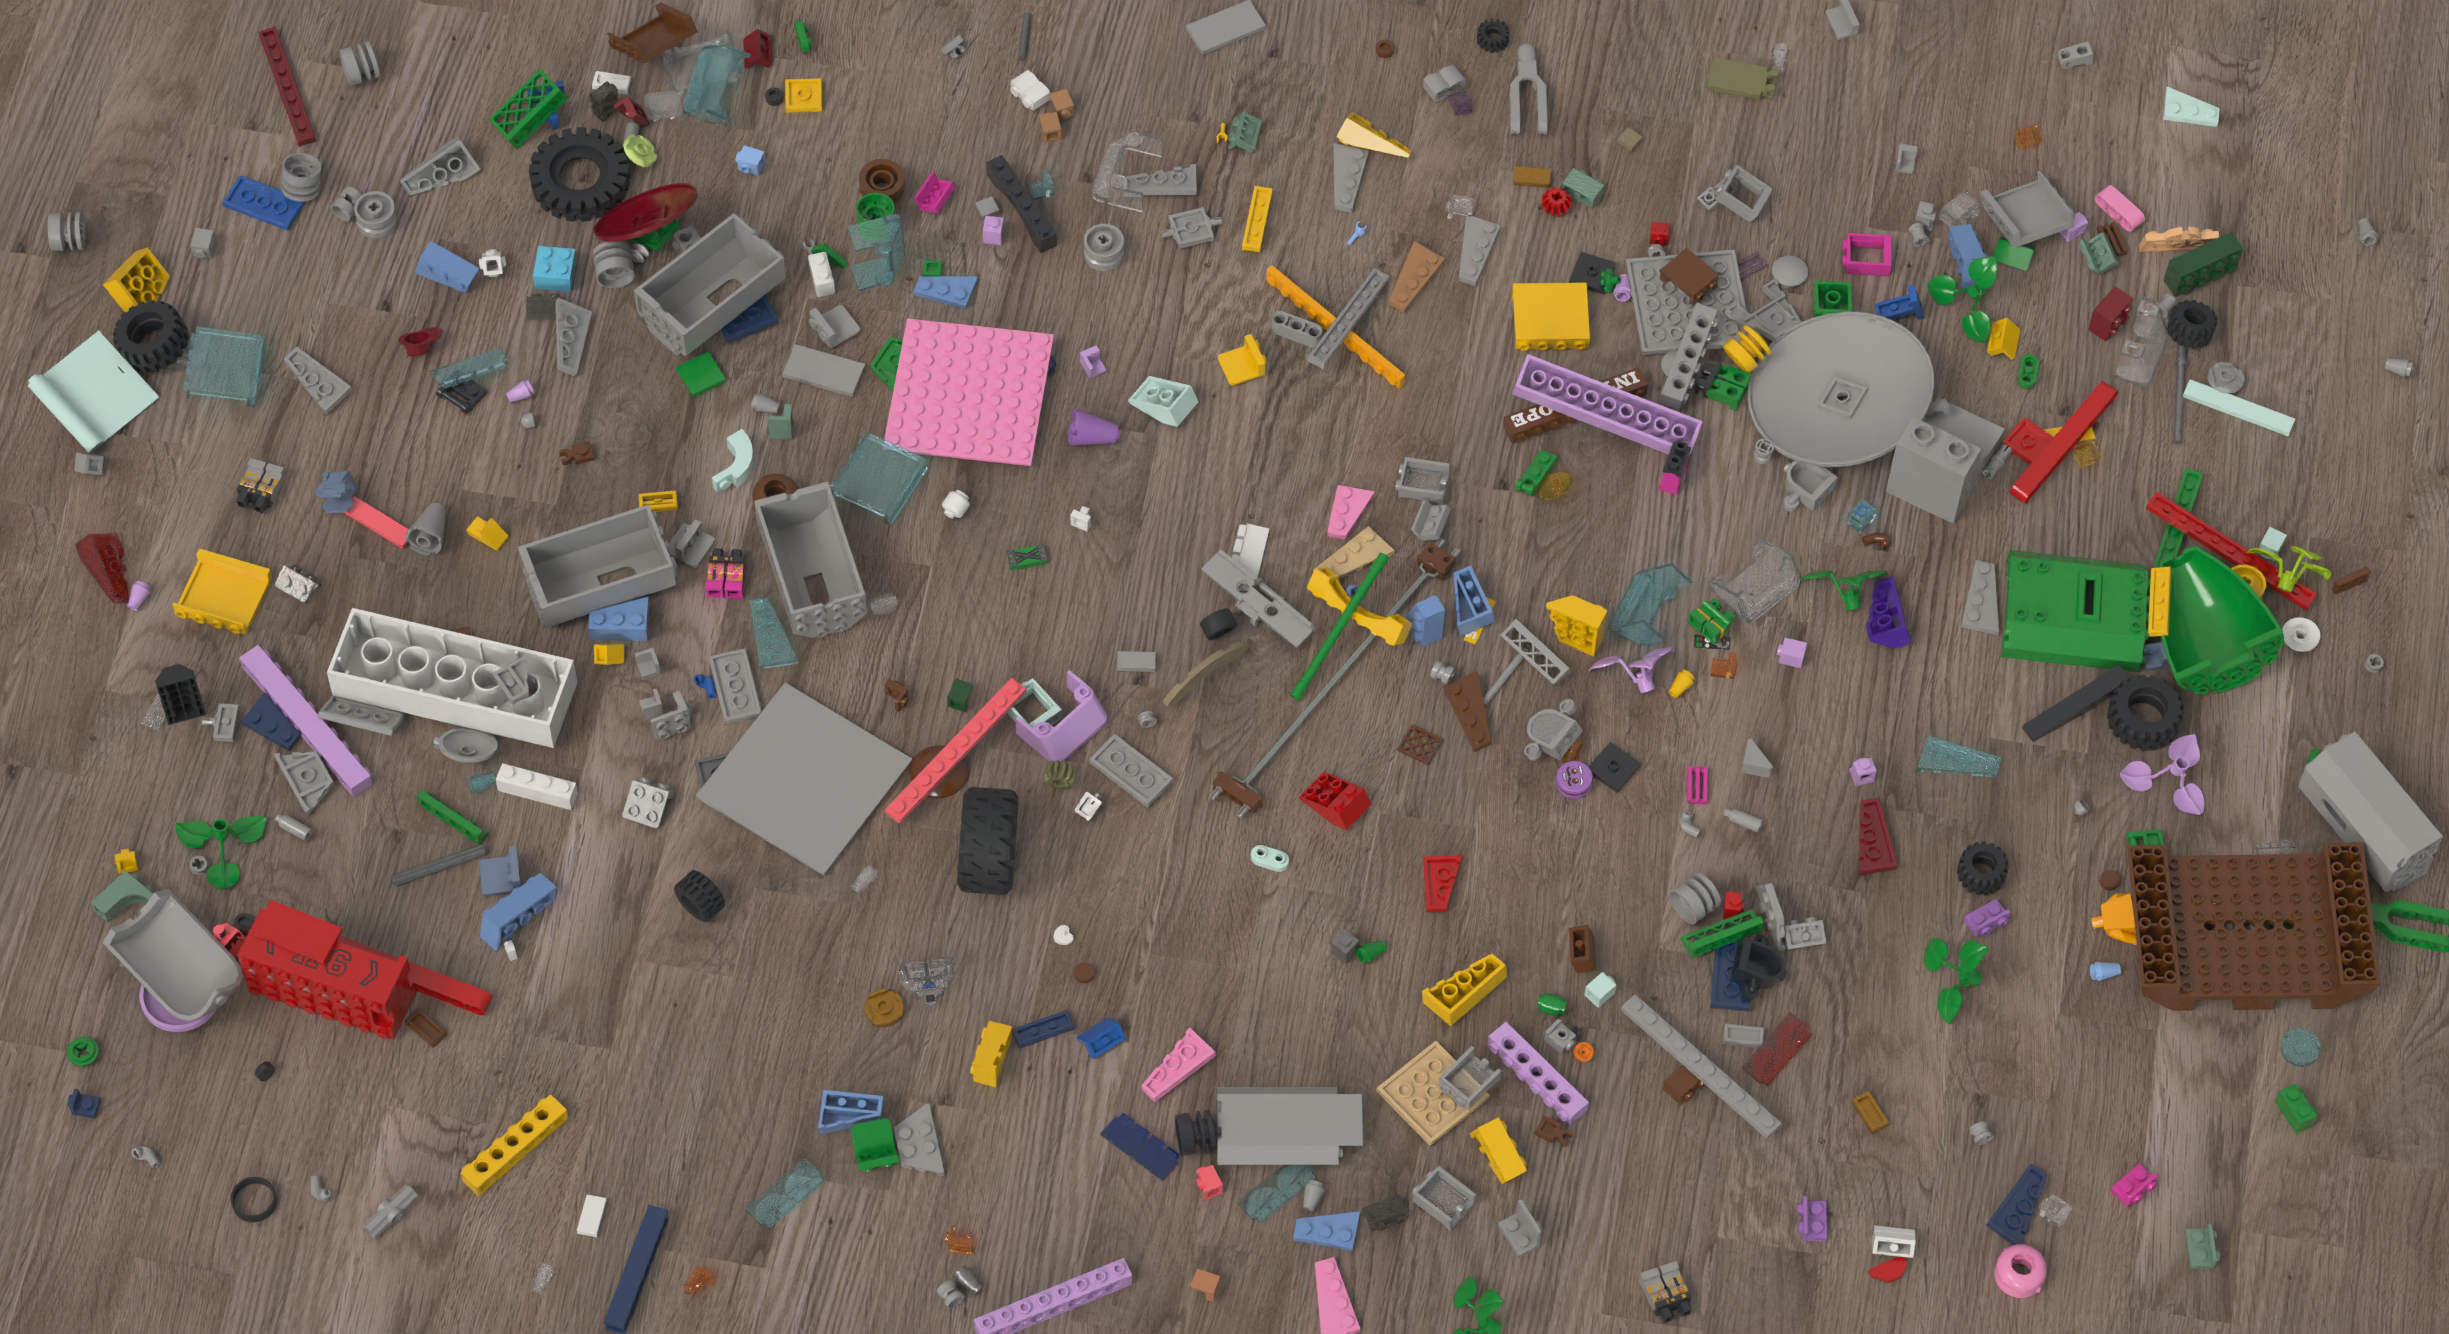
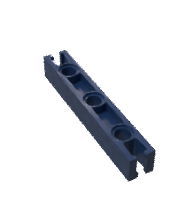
[604,1205,669,1334]

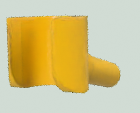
[1217,123,1227,145]

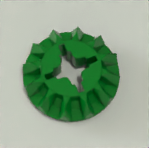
[66,1037,99,1068]

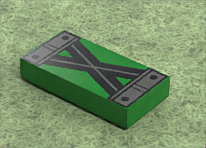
[1007,544,1048,570]

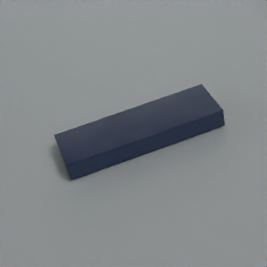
[1012,1010,1075,1049]

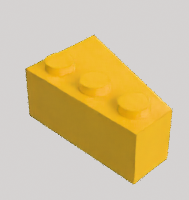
[1470,1117,1527,1184]

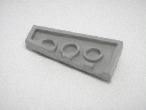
[1333,143,1369,213]
[1458,214,1501,286]
[284,347,352,415]
[1961,560,1999,635]

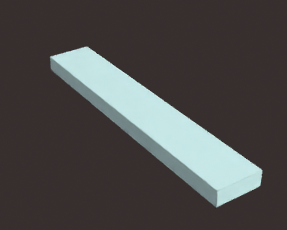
[2183,379,2295,436]

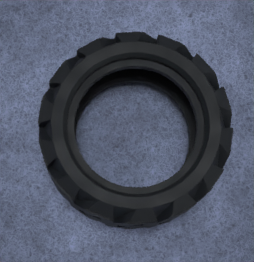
[957,787,1019,895]

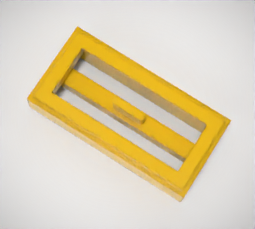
[638,491,678,512]

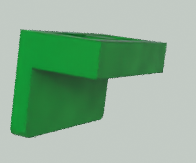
[1993,236,2036,270]

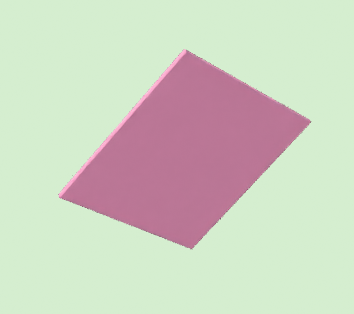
[883,319,1054,466]

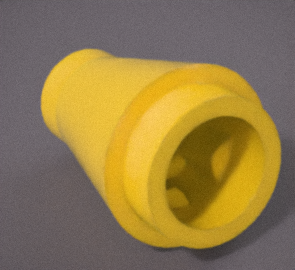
[1668,669,1695,698]

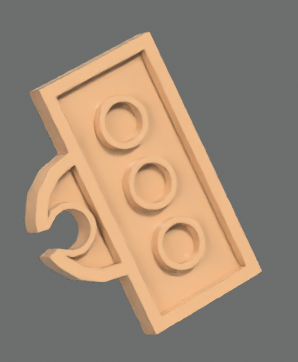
[2139,227,2219,252]

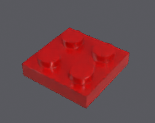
[2002,417,2053,464]

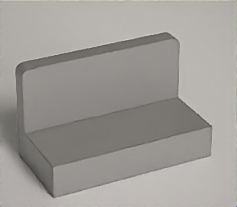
[1825,0,1860,40]

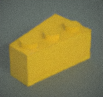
[970,1021,1013,1087]

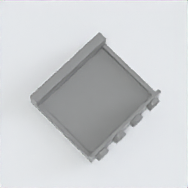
[1981,171,2075,248]

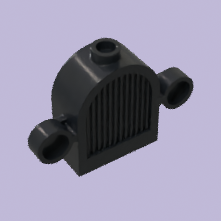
[1731,935,1787,1001]

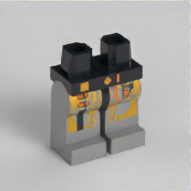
[237,458,286,513]
[1639,1261,1692,1323]

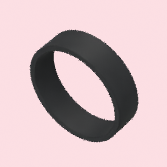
[231,1177,277,1222]

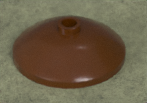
[910,745,968,798]

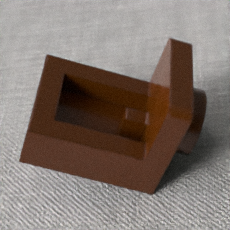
[884,678,910,712]

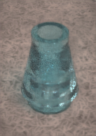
[467,771,497,794]

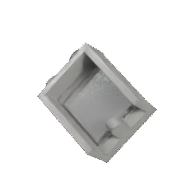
[1395,457,1450,505]
[1439,1046,1501,1111]
[1412,1166,1476,1232]

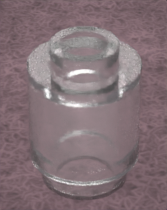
[869,593,899,616]

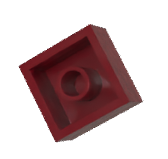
[2088,286,2133,342]

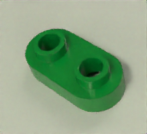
[794,20,812,53]
[2017,354,2039,389]

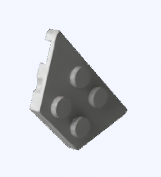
[274,751,334,815]
[1755,883,1786,952]
[893,1103,945,1176]

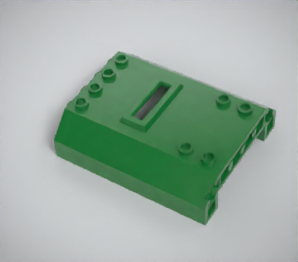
[2001,550,2151,672]

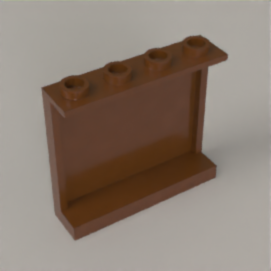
[607,2,698,64]

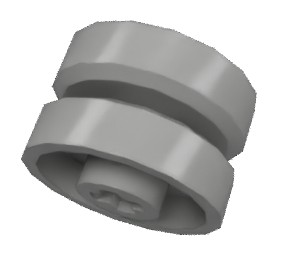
[354,191,397,239]
[1084,223,1124,271]

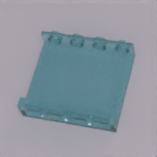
[183,326,264,408]
[830,432,927,526]

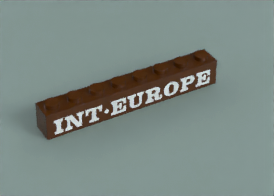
[1503,367,1648,444]

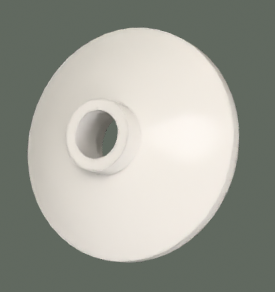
[2282,617,2320,652]

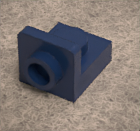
[67,1089,101,1119]

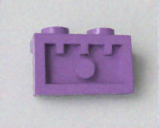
[1963,899,2011,938]
[1798,1196,1827,1242]

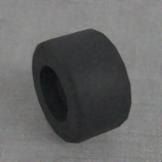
[1200,608,1237,640]

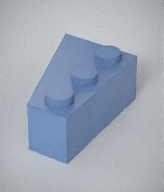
[1948,224,1987,289]
[414,241,479,293]
[1453,566,1495,636]
[588,597,650,641]

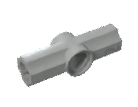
[362,1185,418,1239]

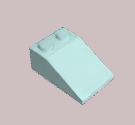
[1128,376,1198,427]

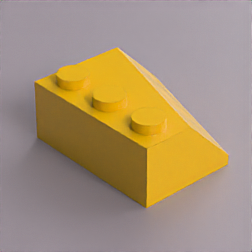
[103,247,170,312]
[1546,595,1608,657]

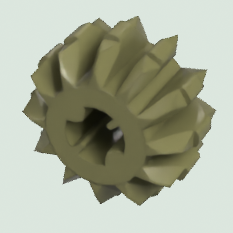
[1044,760,1077,789]

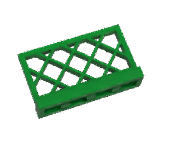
[489,69,569,149]

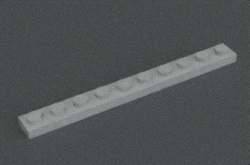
[1621,995,1782,1139]

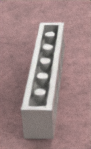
[1659,303,1719,410]

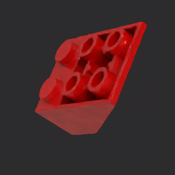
[1299,772,1372,830]

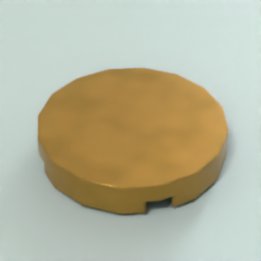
[864,989,904,1027]

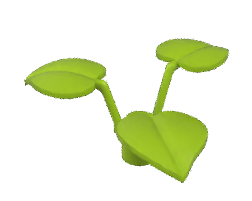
[2247,546,2332,593]

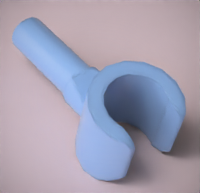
[1347,221,1367,245]

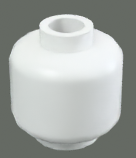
[942,490,970,519]

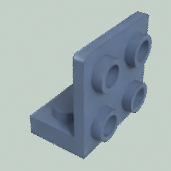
[479,846,522,896]

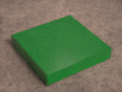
[675,352,726,398]

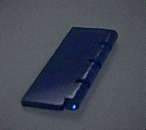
[1100,1113,1180,1181]

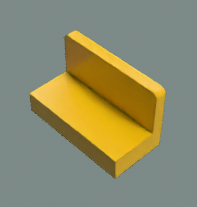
[1987,318,2020,360]

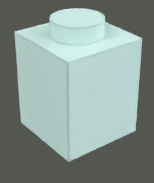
[2259,527,2287,561]
[1584,972,1617,1008]

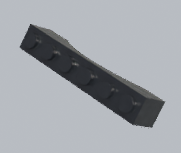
[986,155,1057,253]

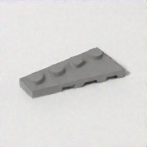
[1123,164,1197,195]
[556,298,592,376]

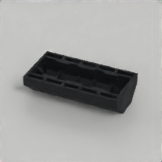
[155,664,206,725]

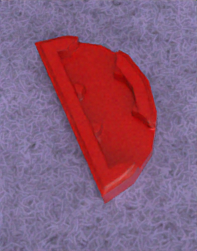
[1868,1257,1907,1283]

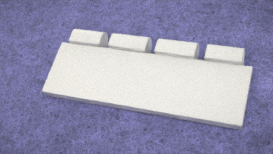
[1231,523,1269,592]

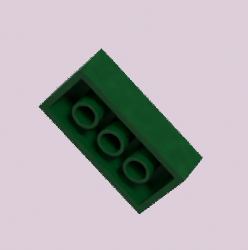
[2163,232,2243,297]

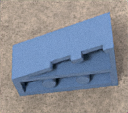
[1404,595,1445,647]
[818,1090,885,1135]

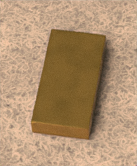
[1513,166,1551,188]
[1851,1091,1890,1134]

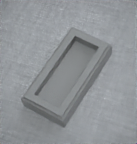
[1117,651,1156,672]
[1723,1023,1764,1048]

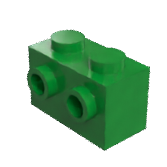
[2275,1083,2317,1134]

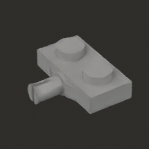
[202,703,239,742]

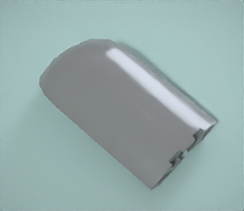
[103,889,243,1021]

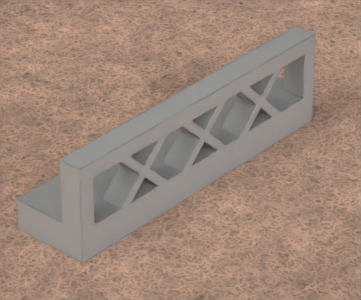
[1500,619,1573,686]

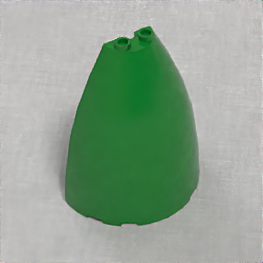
[2159,546,2284,694]

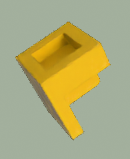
[594,643,624,665]

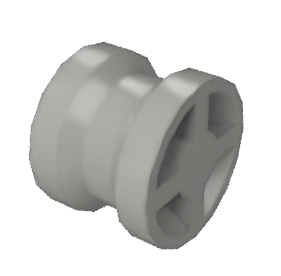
[1969,1121,1994,1145]

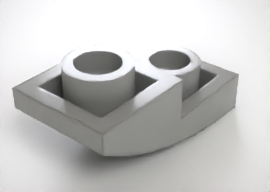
[1697,178,1738,211]

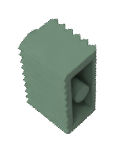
[1562,168,1605,208]

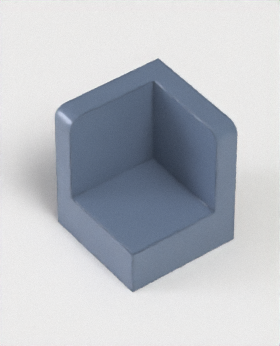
[2143,642,2169,671]

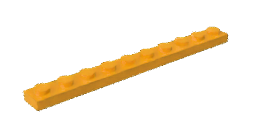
[1266,265,1405,389]

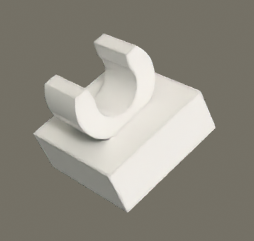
[1070,506,1091,532]

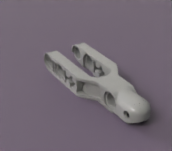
[1509,43,1547,135]

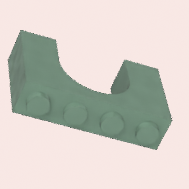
[91,871,154,922]

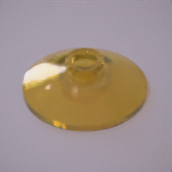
[1538,471,1572,500]

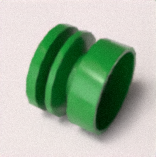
[856,193,895,242]

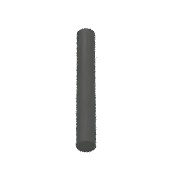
[1018,12,1031,60]

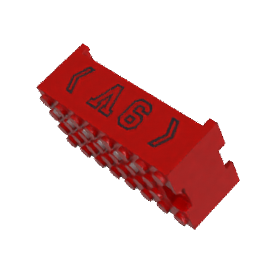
[237,908,417,1040]

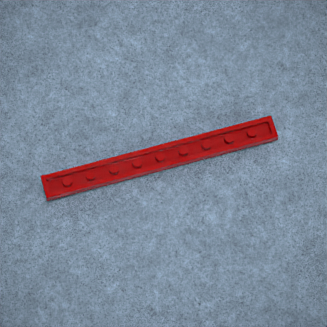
[2146,492,2317,610]

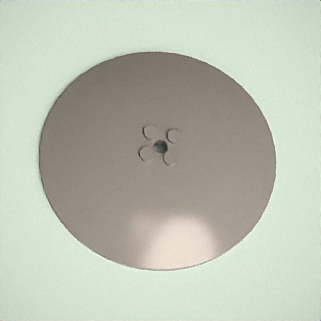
[1748,312,1934,467]

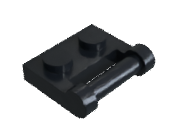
[436,371,487,414]

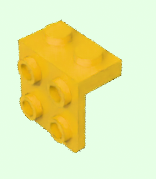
[1218,334,1267,386]

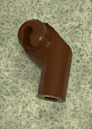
[1862,532,1891,547]

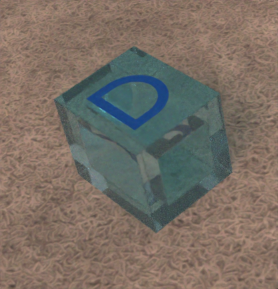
[1846,499,1877,533]

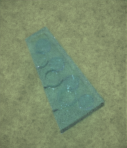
[749,597,798,669]
[1917,735,2002,777]

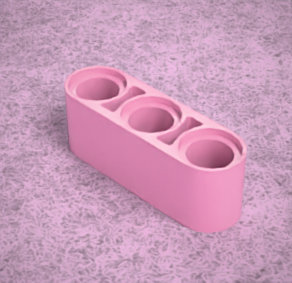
[2095,185,2145,232]

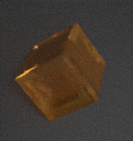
[2014,124,2043,148]
[1710,652,1737,679]

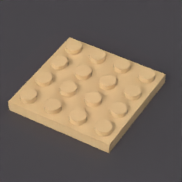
[1376,1041,1490,1146]

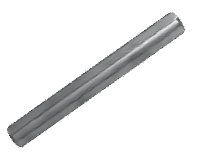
[391,844,486,886]

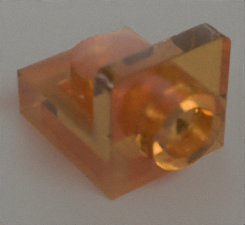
[945,1225,974,1255]
[684,1266,715,1296]

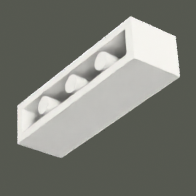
[496,763,578,810]

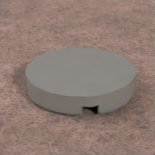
[2207,362,2245,393]

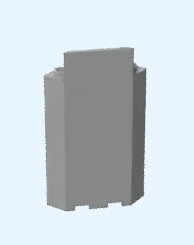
[1217,1087,1363,1165]

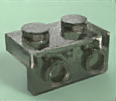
[274,564,322,604]

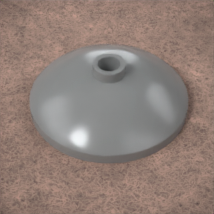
[439,728,497,764]

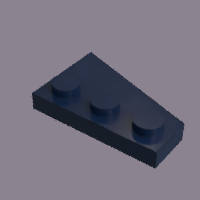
[720,295,779,343]
[241,692,301,752]

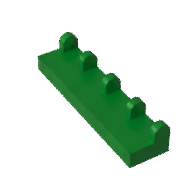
[417,790,489,845]

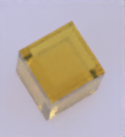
[2072,439,2100,469]

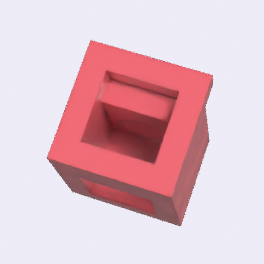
[1196,1165,1223,1201]

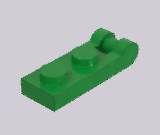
[1515,449,1558,496]

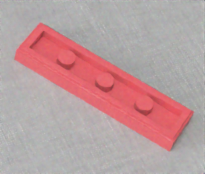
[343,496,409,549]

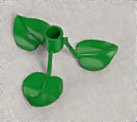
[1927,256,1997,343]
[1799,570,1888,610]
[175,816,266,890]
[1924,938,1989,1024]
[1452,1276,1505,1334]

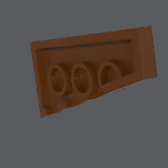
[1443,671,1492,752]

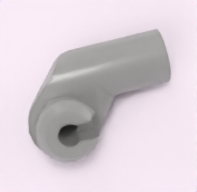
[131,1147,160,1168]
[310,1176,331,1202]

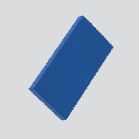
[222,175,305,231]

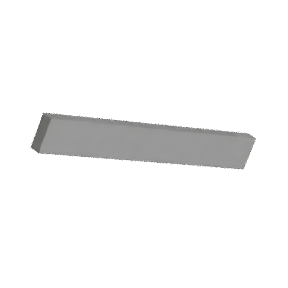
[1307,268,1390,369]

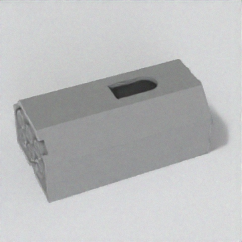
[634,213,786,356]
[754,482,867,638]
[518,504,678,628]
[2298,732,2443,892]

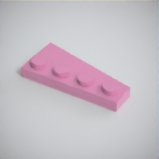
[1141,1027,1216,1102]
[1315,1257,1360,1334]

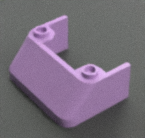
[1016,670,1107,762]

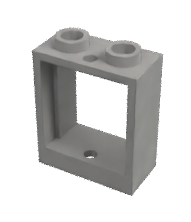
[1714,165,1773,223]

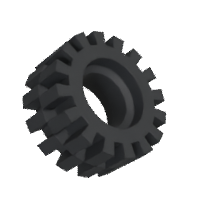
[1477,18,1510,53]

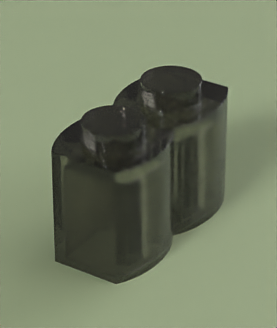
[590,81,619,122]

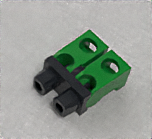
[1695,361,1752,411]

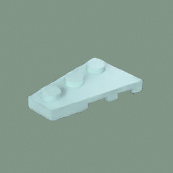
[2163,87,2219,127]

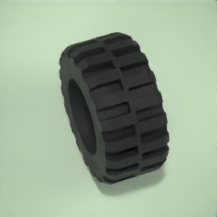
[113,300,189,373]
[2107,675,2184,751]

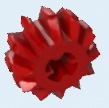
[1541,186,1572,217]

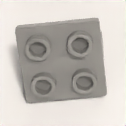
[668,519,715,568]

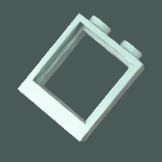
[1007,678,1062,728]

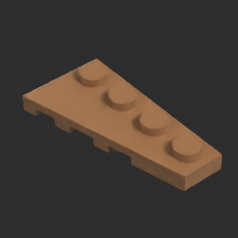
[1389,241,1445,313]

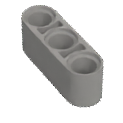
[1271,311,1322,348]

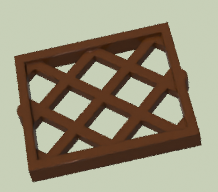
[1397,725,1443,765]

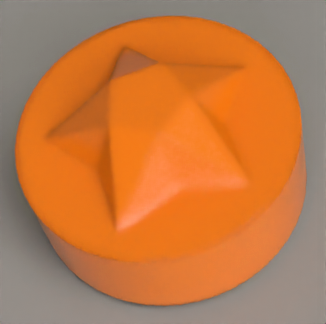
[1573,1042,1594,1062]

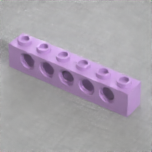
[1488,1022,1589,1125]

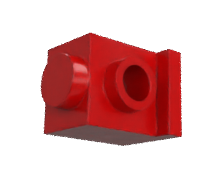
[1723,891,1745,920]

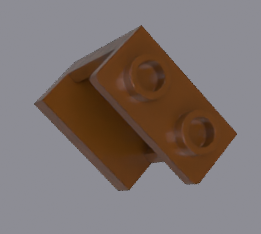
[1660,248,1719,305]

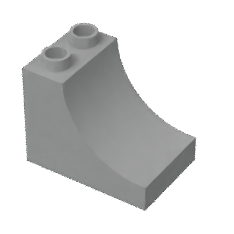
[1886,397,2005,524]

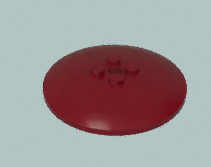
[594,183,698,242]

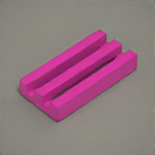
[1687,766,1708,804]

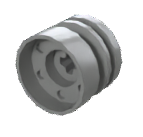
[339,41,380,86]
[281,153,321,202]
[48,211,87,252]
[592,241,635,288]
[1669,872,1721,925]

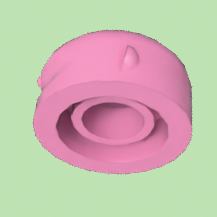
[1994,1244,2047,1298]

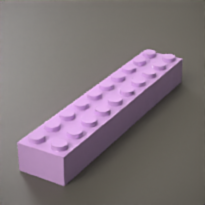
[1512,354,1703,456]

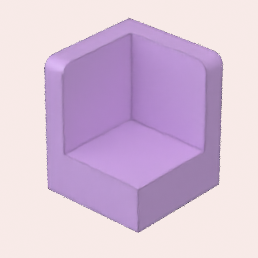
[1080,345,1106,379]

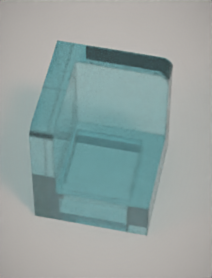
[1028,171,1054,201]

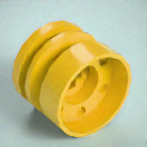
[1722,325,1772,373]

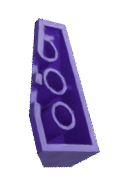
[1866,576,1912,649]

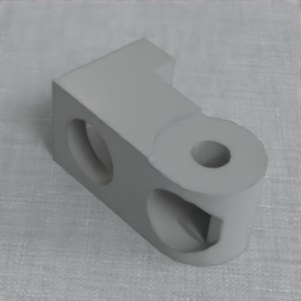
[2057,41,2093,69]

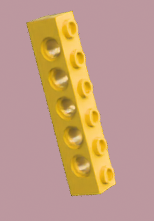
[461,1094,568,1196]

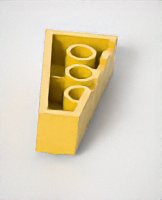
[1422,954,1507,1026]

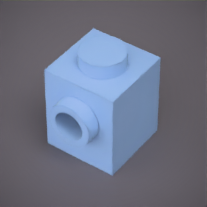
[736,145,765,176]

